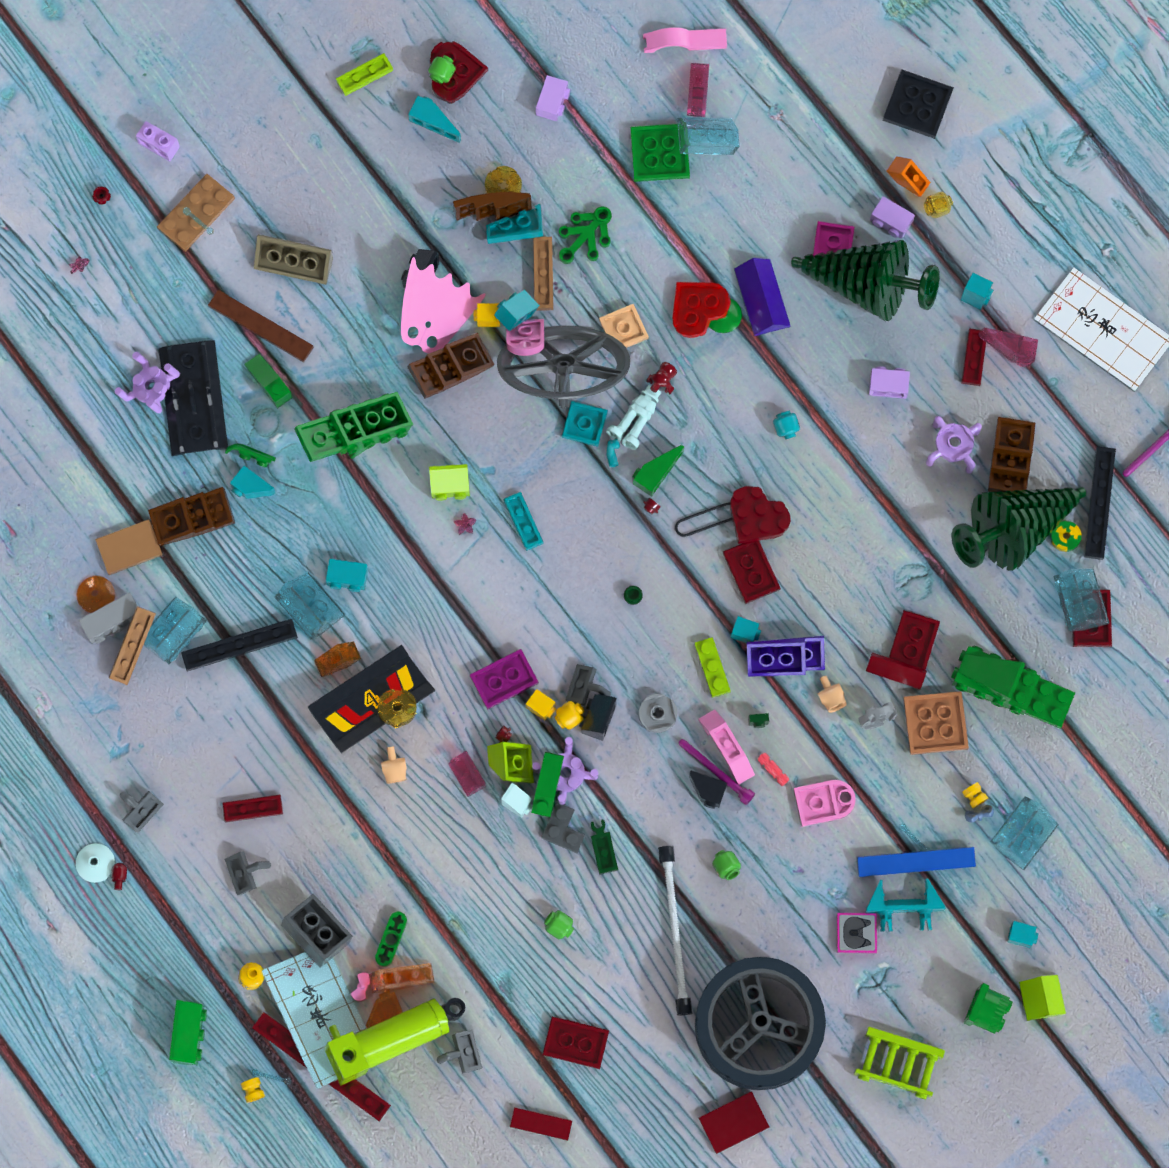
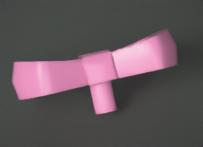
[351,972,373,1002]

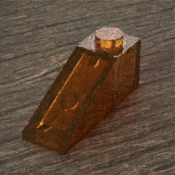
[369,963,435,994]

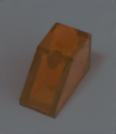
[314,641,361,677]
[366,990,403,1028]

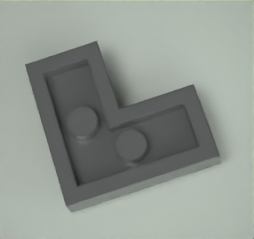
[541,802,585,854]

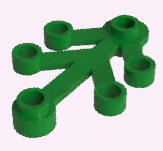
[559,206,612,264]

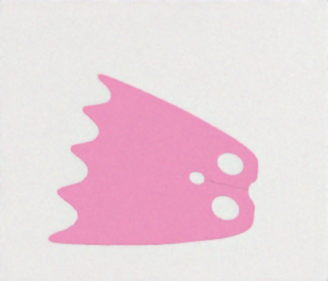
[401,257,486,354]

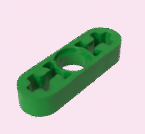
[375,912,407,967]

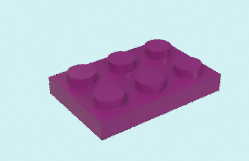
[470,649,539,710]

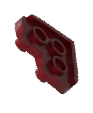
[430,41,488,104]
[730,486,791,544]

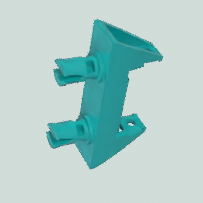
[865,878,946,932]

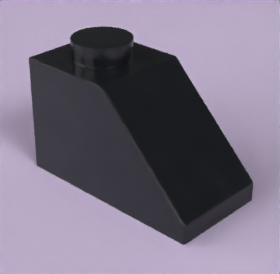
[689,770,727,809]

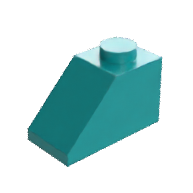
[230,466,275,499]

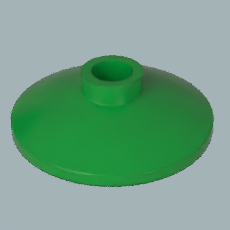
[709,298,742,333]

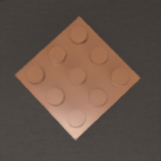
[903,691,969,755]

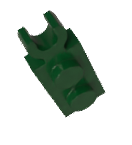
[591,819,618,875]

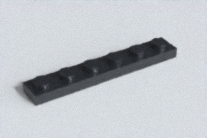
[1084,446,1116,560]
[181,619,298,672]

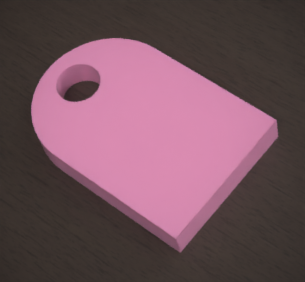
[506,319,544,356]
[793,780,855,827]

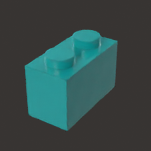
[961,273,994,310]
[494,290,540,331]
[326,559,368,592]

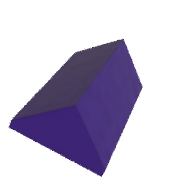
[734,258,791,336]
[747,636,825,677]

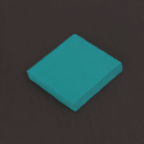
[562,401,608,447]

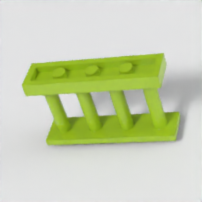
[854,1027,945,1100]

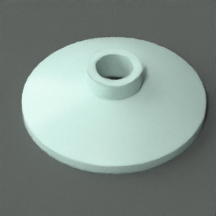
[76,843,115,883]

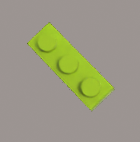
[336,53,394,96]
[694,637,731,698]

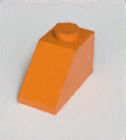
[887,156,931,197]

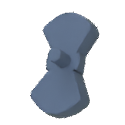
[965,805,994,823]

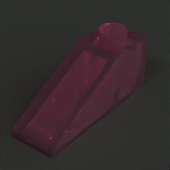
[687,63,709,117]
[978,327,1038,367]

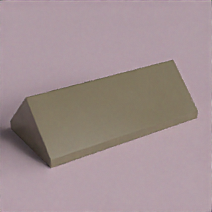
[254,234,333,285]

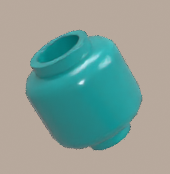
[773,410,800,440]

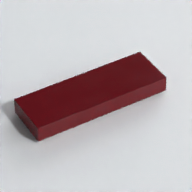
[961,328,988,386]
[866,652,927,690]
[223,794,283,823]
[510,1107,573,1141]

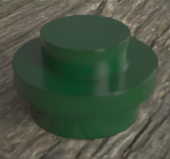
[624,586,643,605]

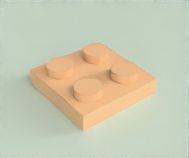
[599,304,649,348]

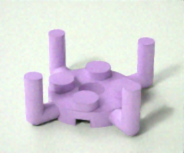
[115,352,180,413]
[926,416,982,474]
[532,737,598,805]

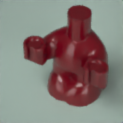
[646,362,677,395]

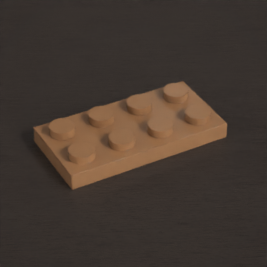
[157,174,235,252]

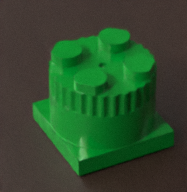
[964,983,1013,1034]

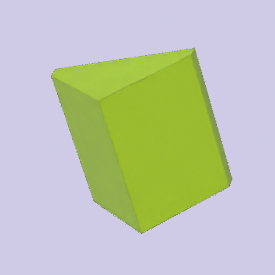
[1019,975,1066,1021]

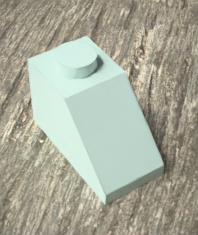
[501,783,533,818]

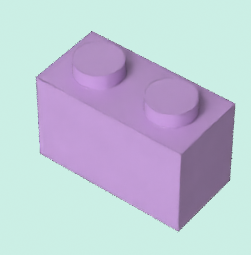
[536,75,571,121]
[870,196,915,239]
[869,366,910,399]

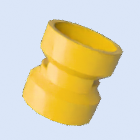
[962,782,989,809]
[241,1077,265,1103]

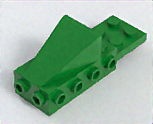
[294,392,413,462]
[951,646,1075,729]

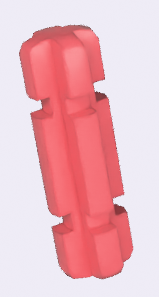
[758,752,789,786]

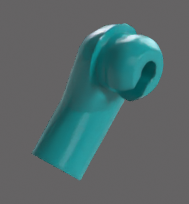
[606,439,620,467]

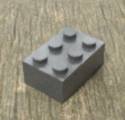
[281,894,353,968]

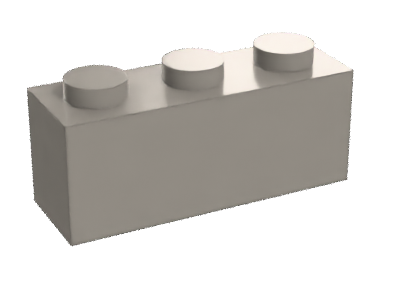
[79,592,137,644]

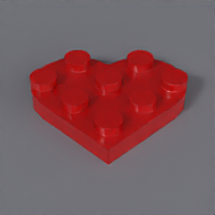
[672,282,731,338]

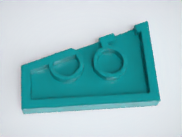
[486,204,544,244]

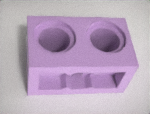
[136,121,180,162]

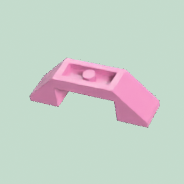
[698,709,755,785]

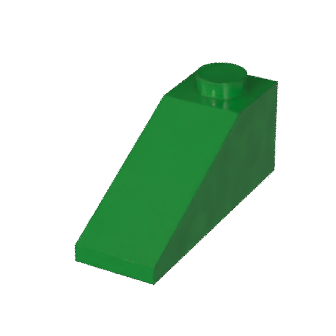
[244,353,293,409]
[632,445,684,497]
[531,752,564,817]

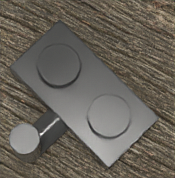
[566,664,611,706]
[120,791,164,833]
[225,851,271,895]
[437,1030,483,1074]

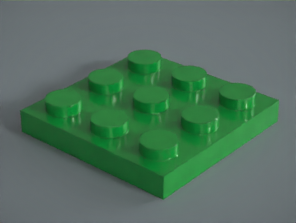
[630,123,690,182]

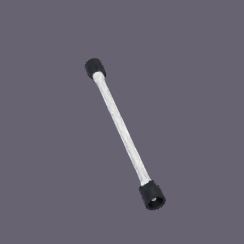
[658,846,693,1016]

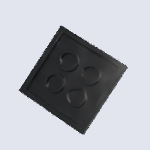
[882,69,954,139]

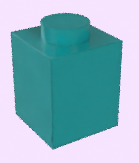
[731,616,762,643]
[1007,921,1039,948]

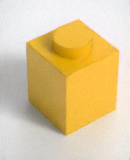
[473,303,500,327]
[525,689,557,721]

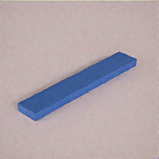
[857,847,976,877]

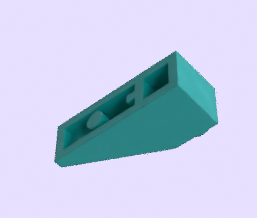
[408,96,461,143]

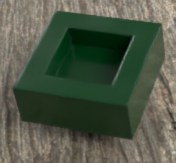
[748,713,769,728]

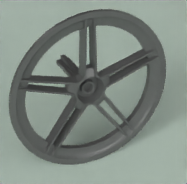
[497,326,630,409]

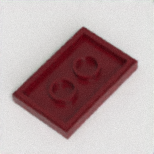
[723,541,781,604]
[1071,589,1112,647]
[889,610,940,670]
[542,1016,609,1070]
[698,1091,770,1154]

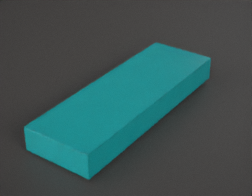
[503,492,544,551]

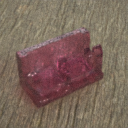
[448,751,486,797]

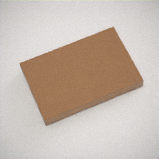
[95,519,163,575]

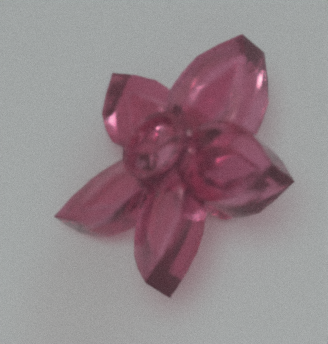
[68,256,90,274]
[454,513,477,535]

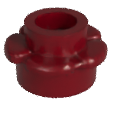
[92,187,111,205]
[643,498,661,515]
[495,726,512,743]

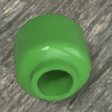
[428,55,456,84]
[712,850,741,880]
[544,910,574,940]

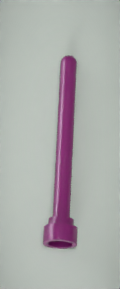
[1122,429,1169,477]
[678,739,755,806]

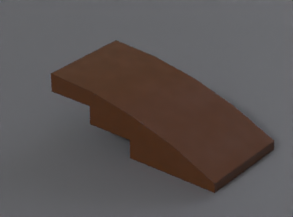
[453,192,532,221]
[408,333,495,399]
[987,417,1036,492]
[148,487,235,546]

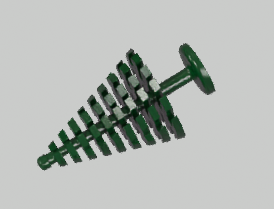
[791,240,940,322]
[951,487,1086,571]

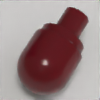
[111,863,127,891]

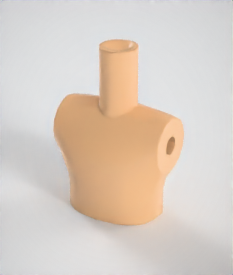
[817,676,847,713]
[381,746,407,784]

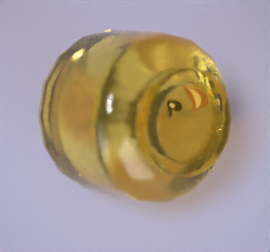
[924,191,953,218]

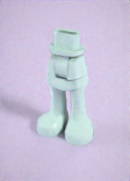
[606,385,661,450]

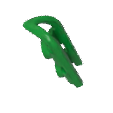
[225,444,276,467]

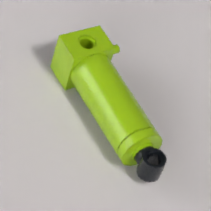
[324,998,466,1085]

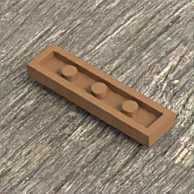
[533,237,553,311]
[109,606,156,685]

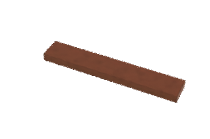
[208,290,314,363]

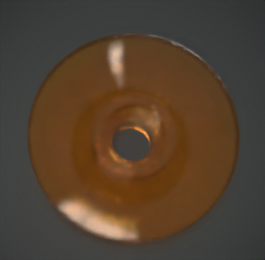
[77,576,115,613]

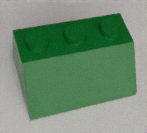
[169,1000,207,1066]

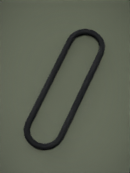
[675,502,732,537]

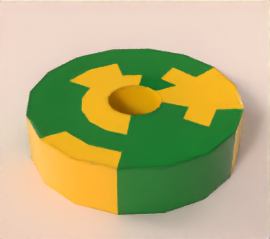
[1050,521,1082,552]

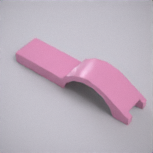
[643,28,727,53]

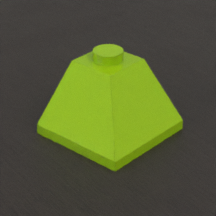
[487,742,534,784]

